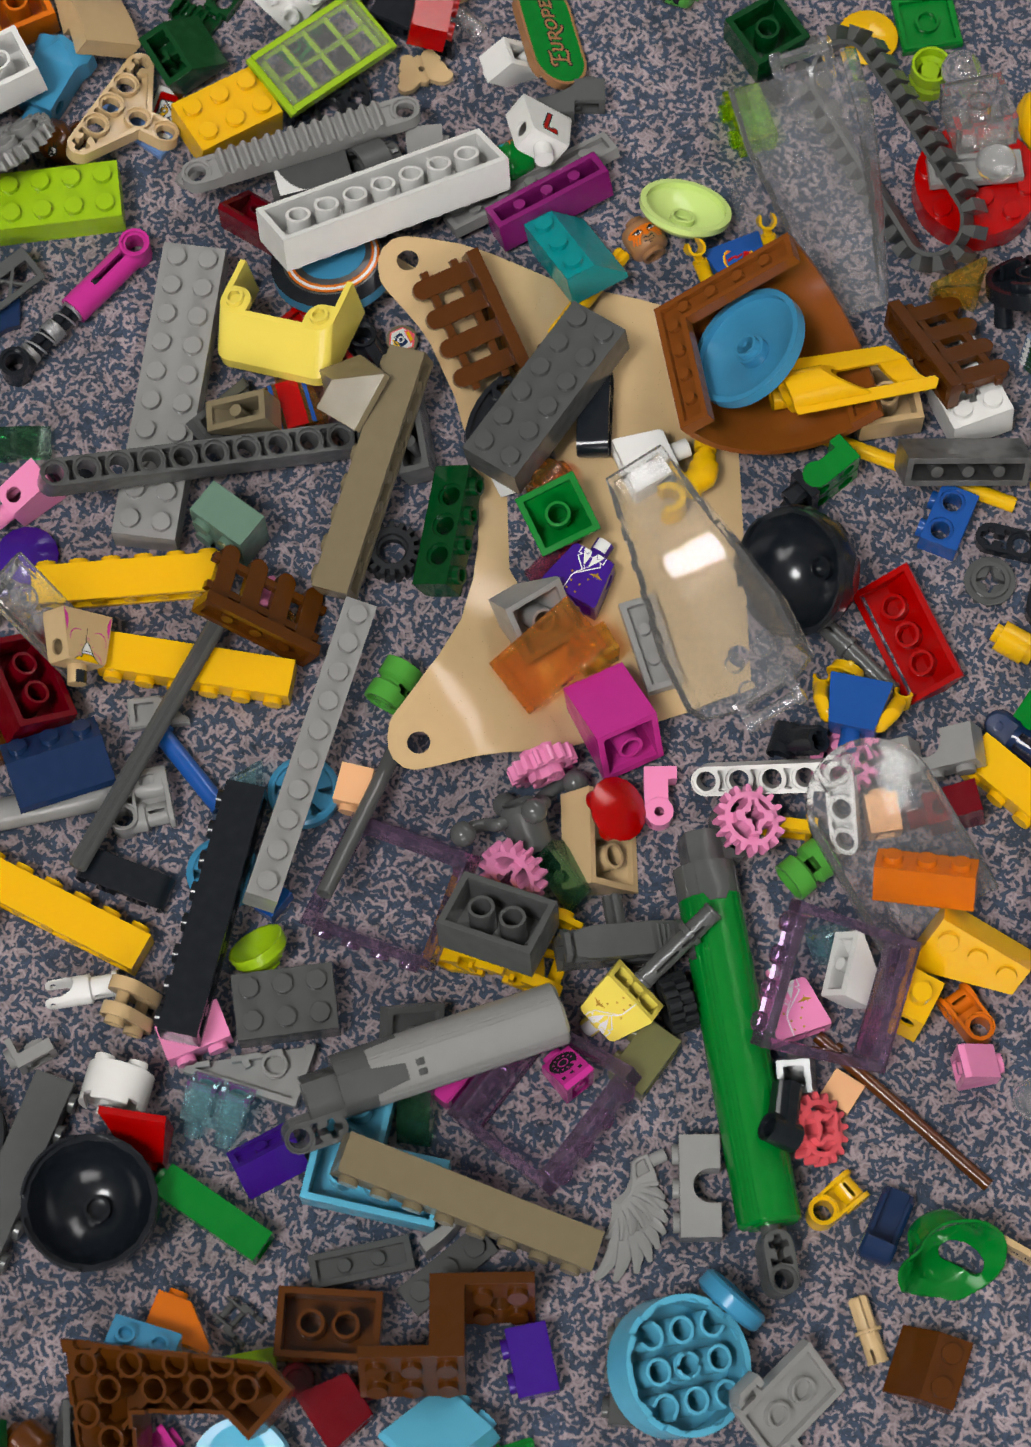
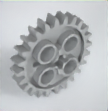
[0,112,55,172]

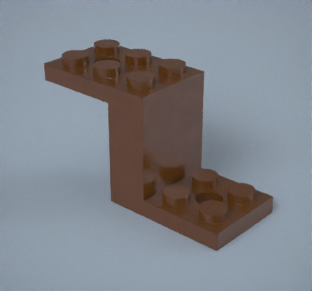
[357,1271,536,1399]

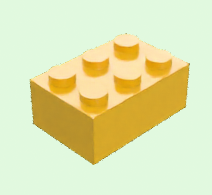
[171,67,283,158]

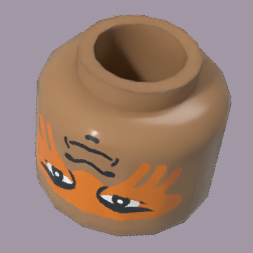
[621,216,668,264]

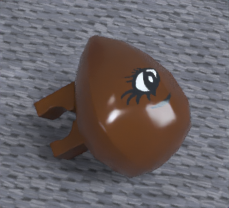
[38,118,87,166]

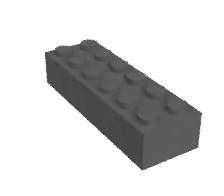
[462,300,630,495]

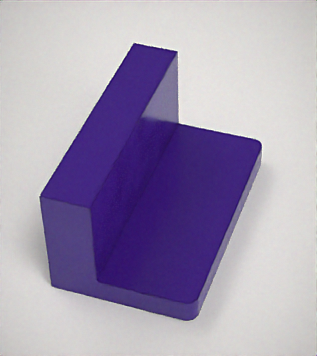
[226,1123,308,1199]

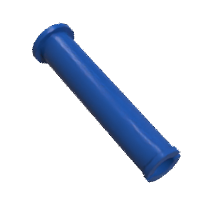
[158,725,219,815]

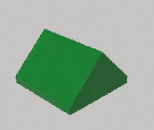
[515,471,601,558]

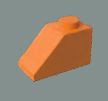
[145,1287,213,1355]

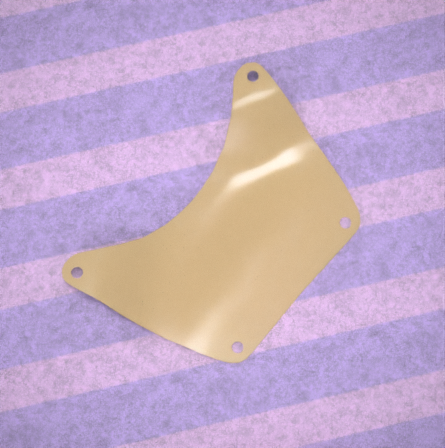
[378,236,752,770]

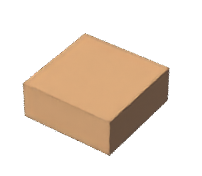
[820,1068,865,1116]

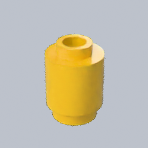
[989,621,1031,665]

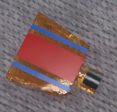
[264,377,329,429]

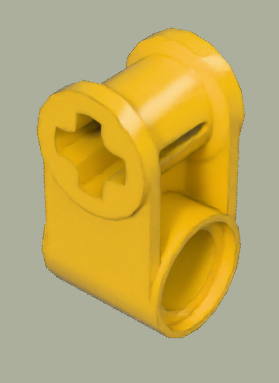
[805,1169,870,1231]

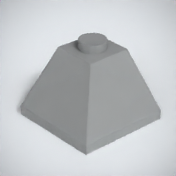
[488,576,582,664]

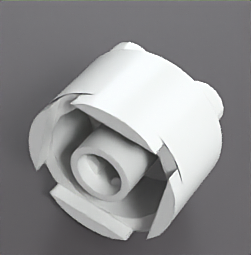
[78,1052,155,1115]

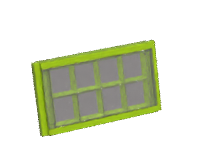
[245,0,397,118]

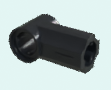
[349,321,387,368]
[766,720,830,760]
[758,1079,804,1153]

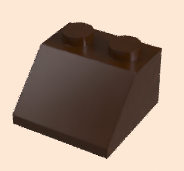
[882,1325,974,1415]

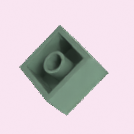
[189,480,269,566]

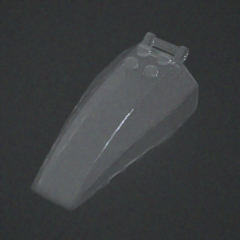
[727,35,889,317]
[606,445,815,734]

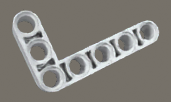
[691,757,860,858]

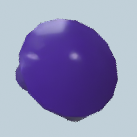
[0,527,60,589]

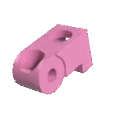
[643,766,677,831]

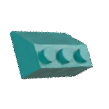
[524,211,628,303]

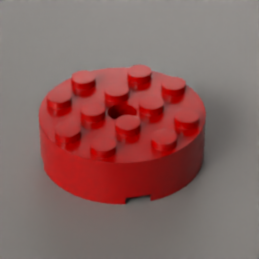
[911,123,1031,251]

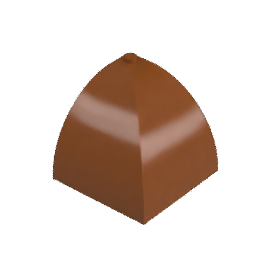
[654,232,884,455]

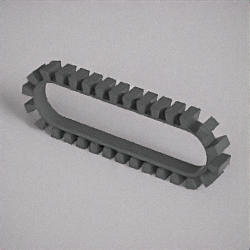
[795,24,989,274]

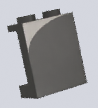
[267,150,352,202]

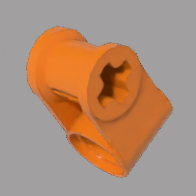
[936,982,996,1044]

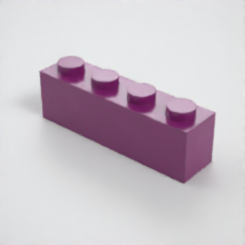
[485,151,614,252]

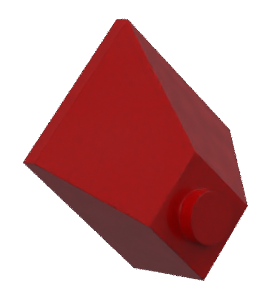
[98,1105,174,1173]

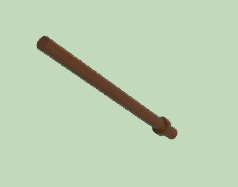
[813,1031,993,1190]

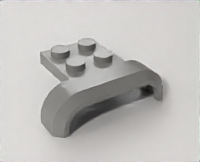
[729,1338,844,1447]

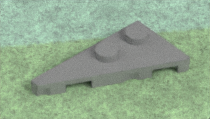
[183,1044,317,1109]

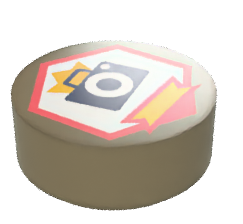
[386,325,418,350]

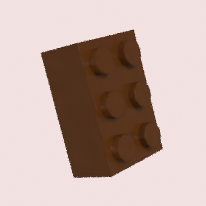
[273,1285,385,1366]

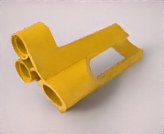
[768,345,939,415]

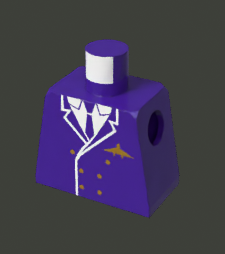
[542,538,615,621]

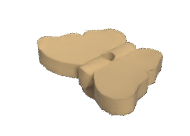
[398,49,454,96]

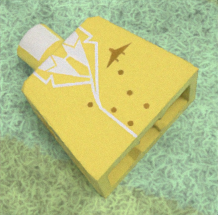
[580,959,664,1042]

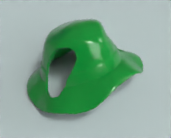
[897,1209,1007,1301]

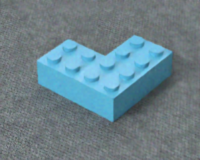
[299,1101,451,1233]

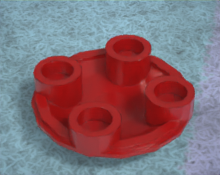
[586,777,646,841]

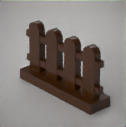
[412,247,529,391]
[884,295,1010,409]
[191,545,327,667]

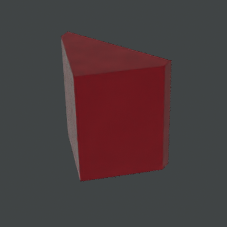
[218,190,272,256]

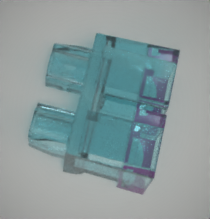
[179,1071,257,1150]

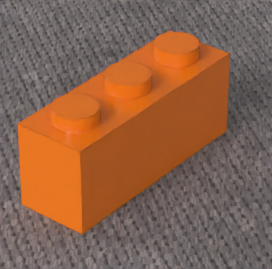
[872,848,980,912]

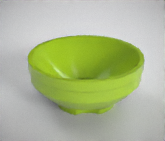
[228,924,287,973]

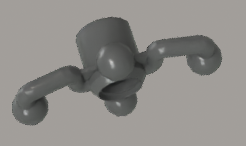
[450,769,589,853]

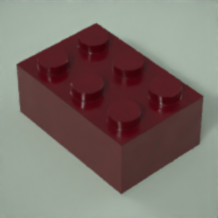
[0,629,78,743]

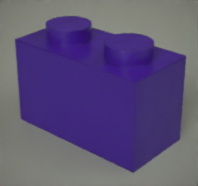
[499,1320,560,1402]

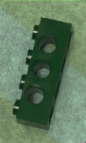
[412,465,484,597]

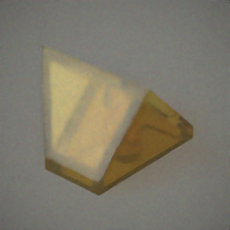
[928,256,988,312]

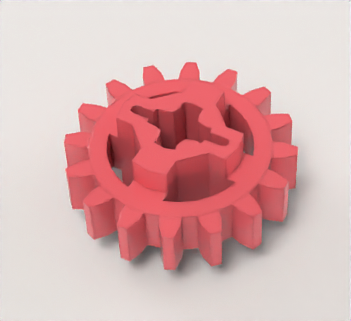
[794,1091,848,1168]

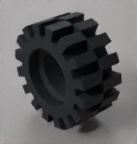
[367,521,420,583]
[653,970,700,1035]

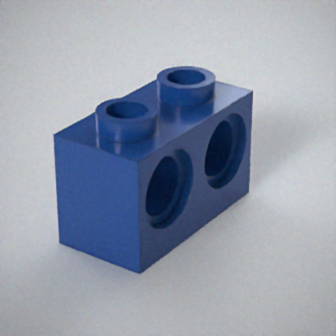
[914,486,979,562]

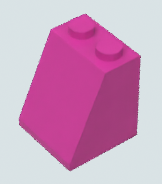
[563,662,664,779]

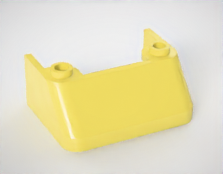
[218,259,365,386]

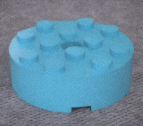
[607,1294,751,1440]

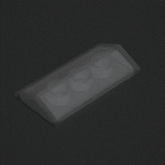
[0,552,77,688]

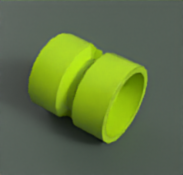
[908,46,952,102]

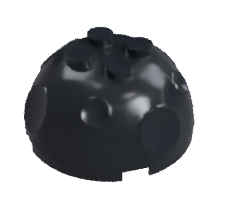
[737,504,860,637]
[20,1133,161,1272]

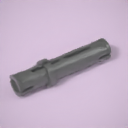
[817,622,900,692]
[634,902,722,989]

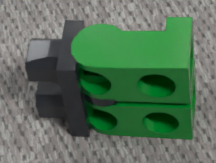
[780,434,860,509]

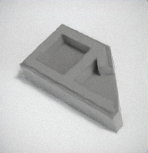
[127,695,191,732]

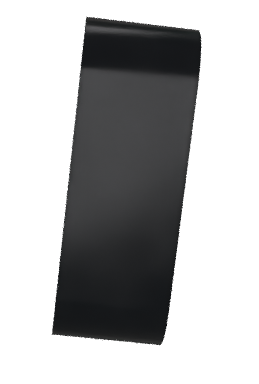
[576,371,614,458]
[75,849,176,913]

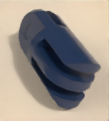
[984,710,1031,768]

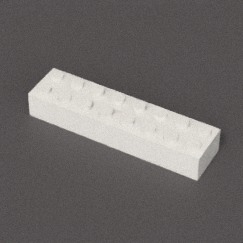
[256,128,511,272]

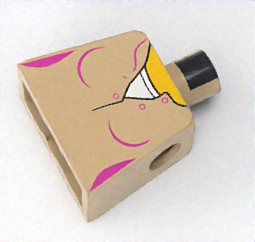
[43,605,112,687]

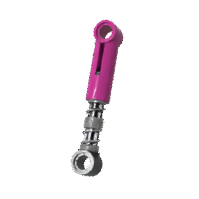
[0,228,153,387]

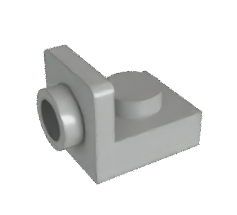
[2,1037,59,1075]

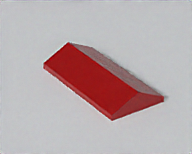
[853,562,965,706]

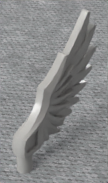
[593,1148,669,1283]

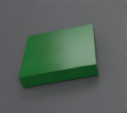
[890,0,963,56]

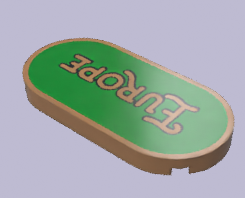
[512,0,587,90]

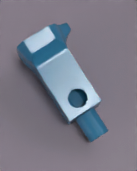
[19,33,98,120]

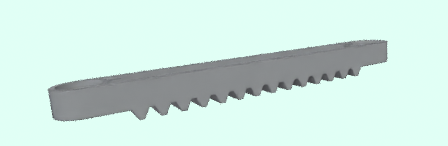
[181,96,421,194]

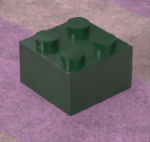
[723,0,810,84]

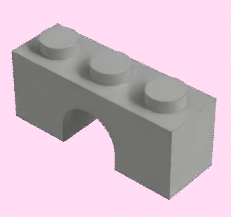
[877,721,987,790]
[671,1134,722,1242]

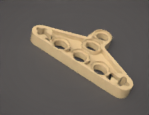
[66,53,179,164]

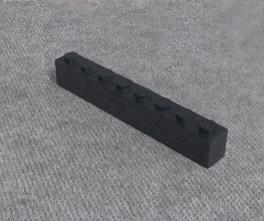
[154,779,268,1047]

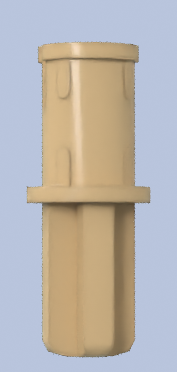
[848,1295,889,1367]

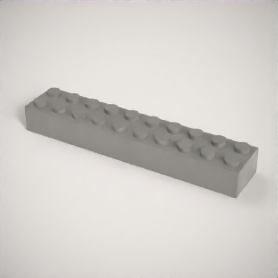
[111,242,229,552]

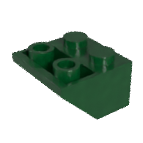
[138,16,230,99]

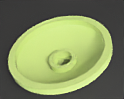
[639,179,732,239]

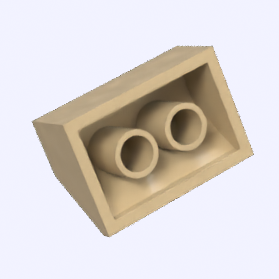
[560,786,638,895]

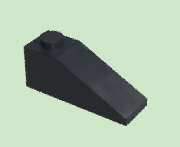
[369,0,455,60]

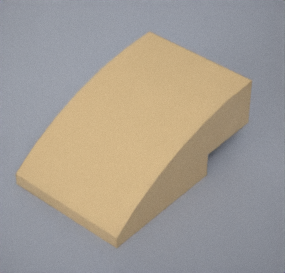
[55,0,141,59]

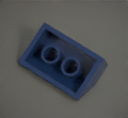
[0,716,116,814]

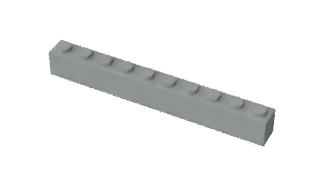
[242,596,377,913]

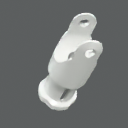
[45,969,119,1010]

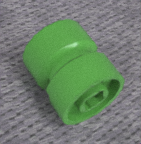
[364,654,423,715]
[775,838,839,900]

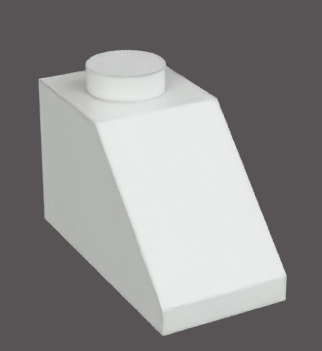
[479,37,542,87]
[821,931,880,1009]

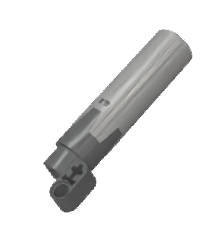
[280,983,571,1155]

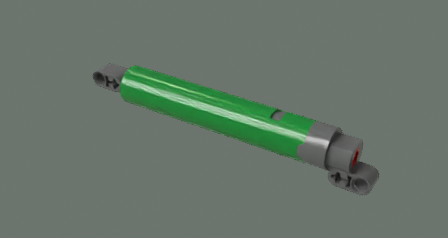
[672,802,802,1300]

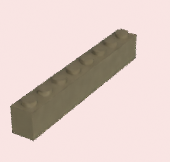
[311,344,434,600]
[329,1131,605,1277]

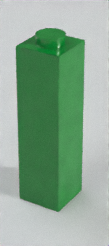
[155,1163,275,1266]

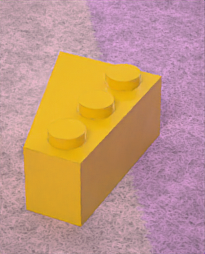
[908,908,1031,995]

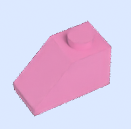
[950,1043,1005,1091]

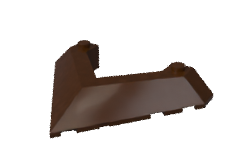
[60,1338,295,1447]

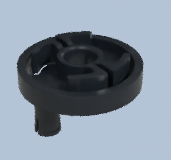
[985,255,1031,329]

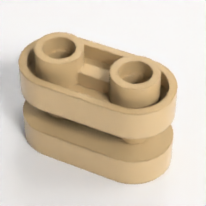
[99,974,163,1039]

